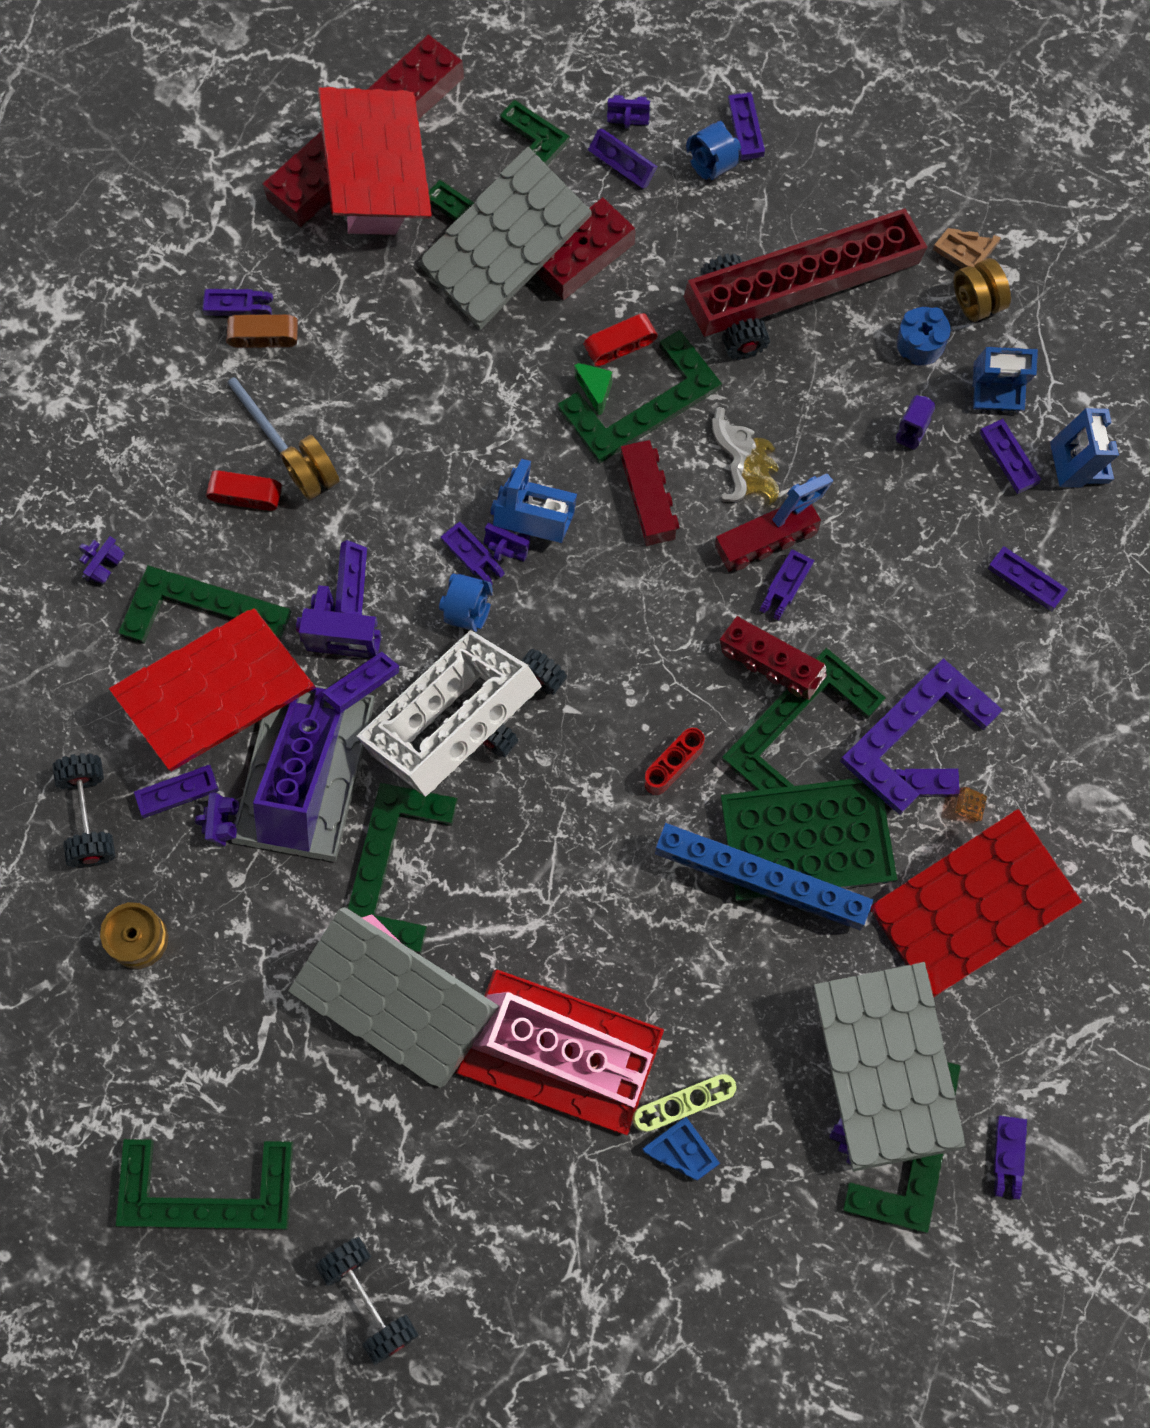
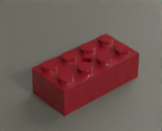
[536,197,635,301]

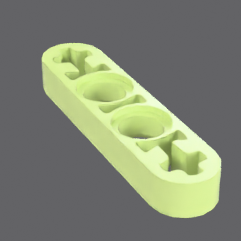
[633,1074,736,1132]

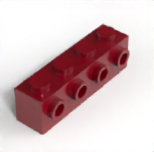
[720,616,826,700]

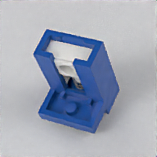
[973,347,1038,412]
[1050,408,1119,488]
[490,459,577,543]

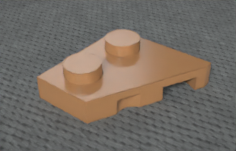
[933,228,1001,269]

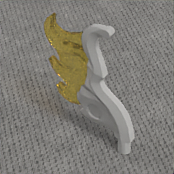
[712,407,779,505]

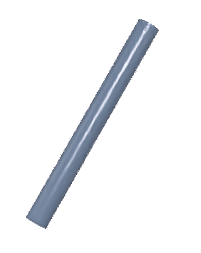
[228,377,288,452]

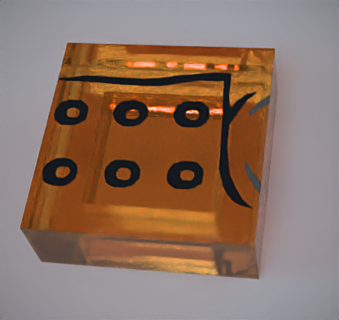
[955,787,987,822]

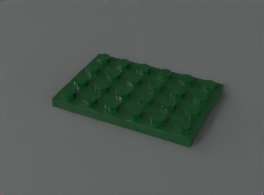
[720,778,898,902]

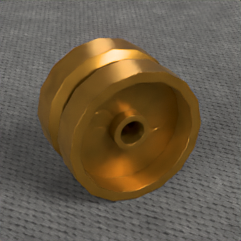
[953,258,1011,322]
[280,434,340,501]
[100,902,169,969]

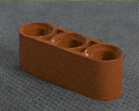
[226,315,298,348]

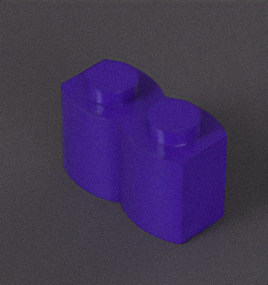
[896,395,935,450]

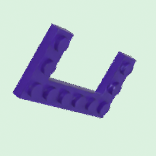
[840,658,1003,815]

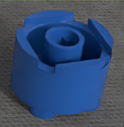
[686,121,741,180]
[896,307,950,365]
[439,573,493,632]

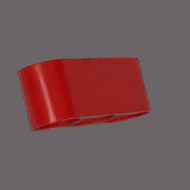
[583,313,658,366]
[206,470,282,511]
[644,728,705,795]

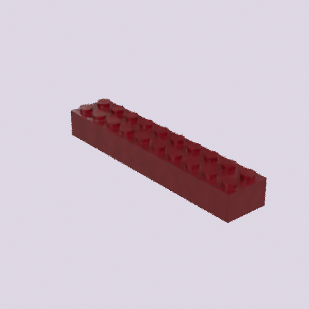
[262,34,464,228]
[683,208,928,337]

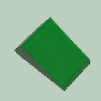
[574,363,612,416]

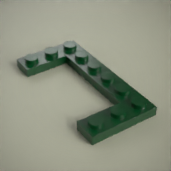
[429,99,570,221]
[558,330,722,464]
[118,565,292,644]
[722,647,886,791]
[348,783,458,954]
[843,1062,961,1234]
[116,1139,294,1230]

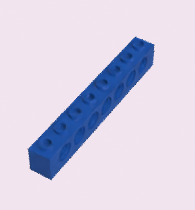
[655,823,873,930]

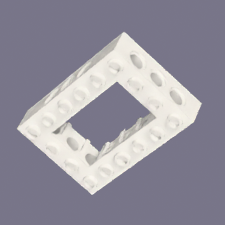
[357,630,542,797]

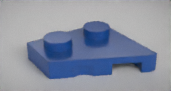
[772,474,833,527]
[642,1117,720,1181]

